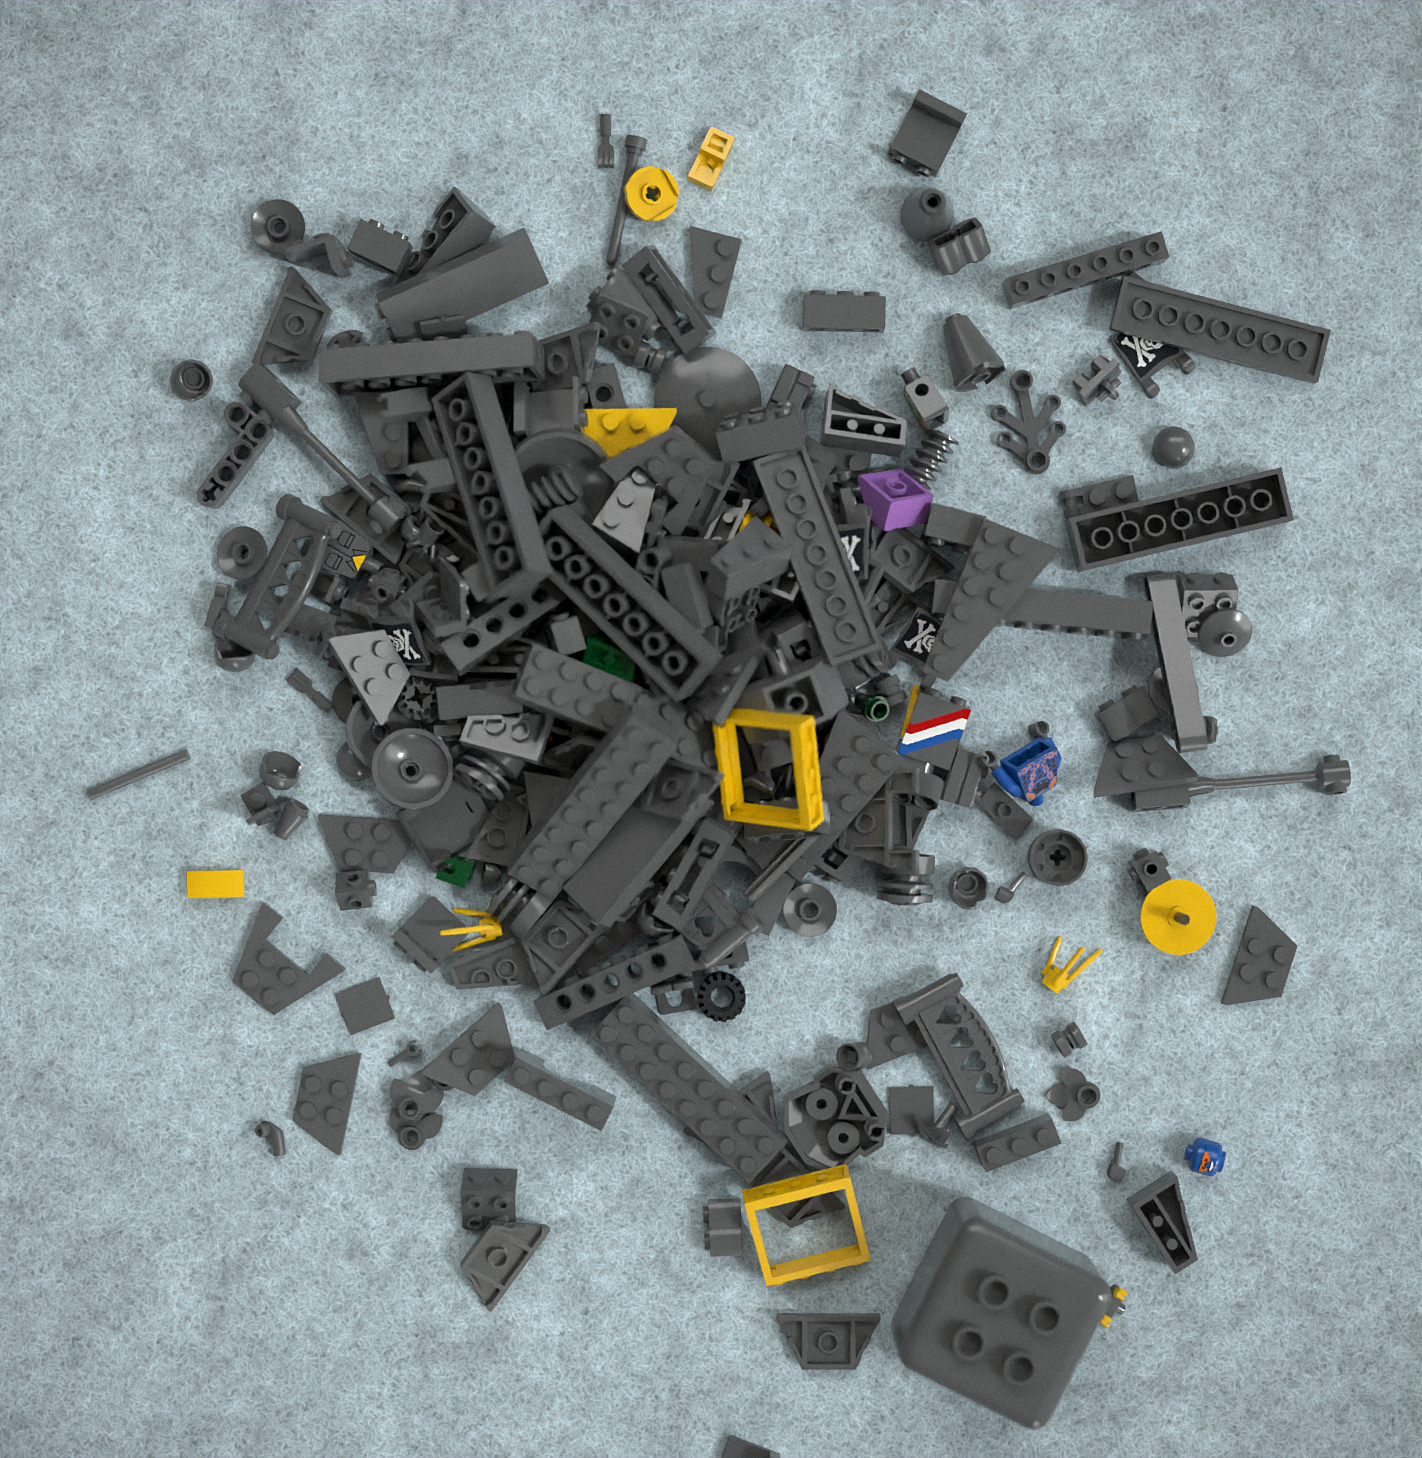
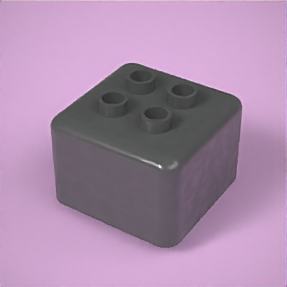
[891,1197,1111,1430]

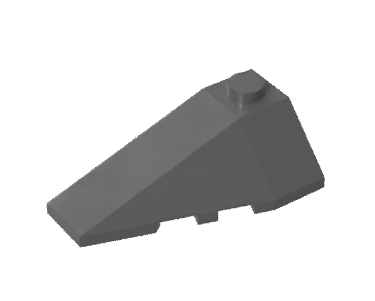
[397,186,496,284]

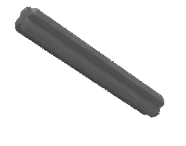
[743,837,819,902]

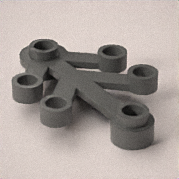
[991,370,1066,474]

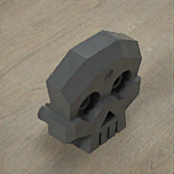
[783,1064,891,1170]

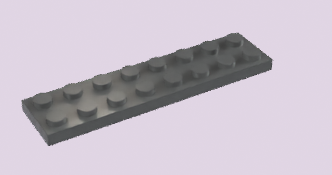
[1109,276,1331,384]
[752,445,883,667]

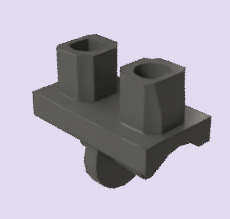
[1072,355,1121,406]

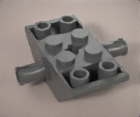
[734,646,849,748]

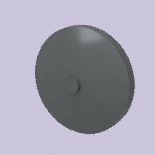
[654,347,761,454]
[514,428,614,522]

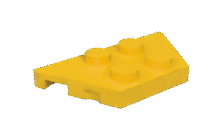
[584,408,677,458]

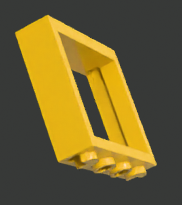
[712,708,824,831]
[742,1164,871,1287]

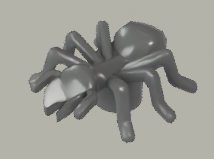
[400,508,461,567]

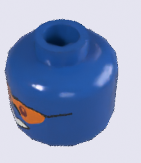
[1184,1137,1226,1177]

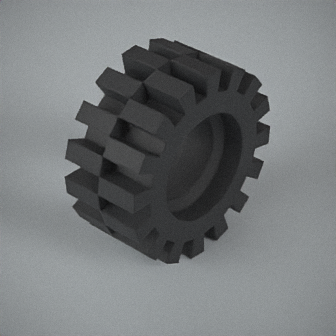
[697,972,746,1022]

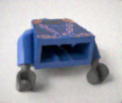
[977,721,1061,806]

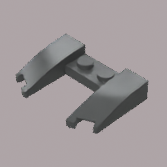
[377,387,460,493]
[704,499,801,608]

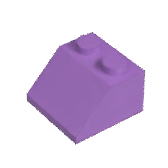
[858,469,934,531]

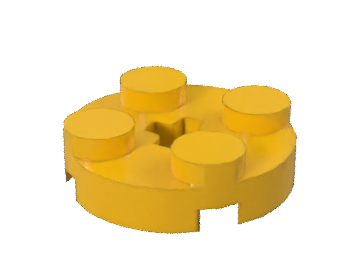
[624,166,679,222]

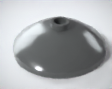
[345,699,425,768]
[371,728,454,810]

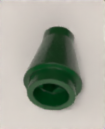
[854,693,890,722]

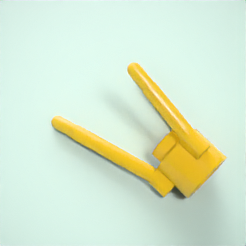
[440,908,502,952]
[1041,936,1103,994]

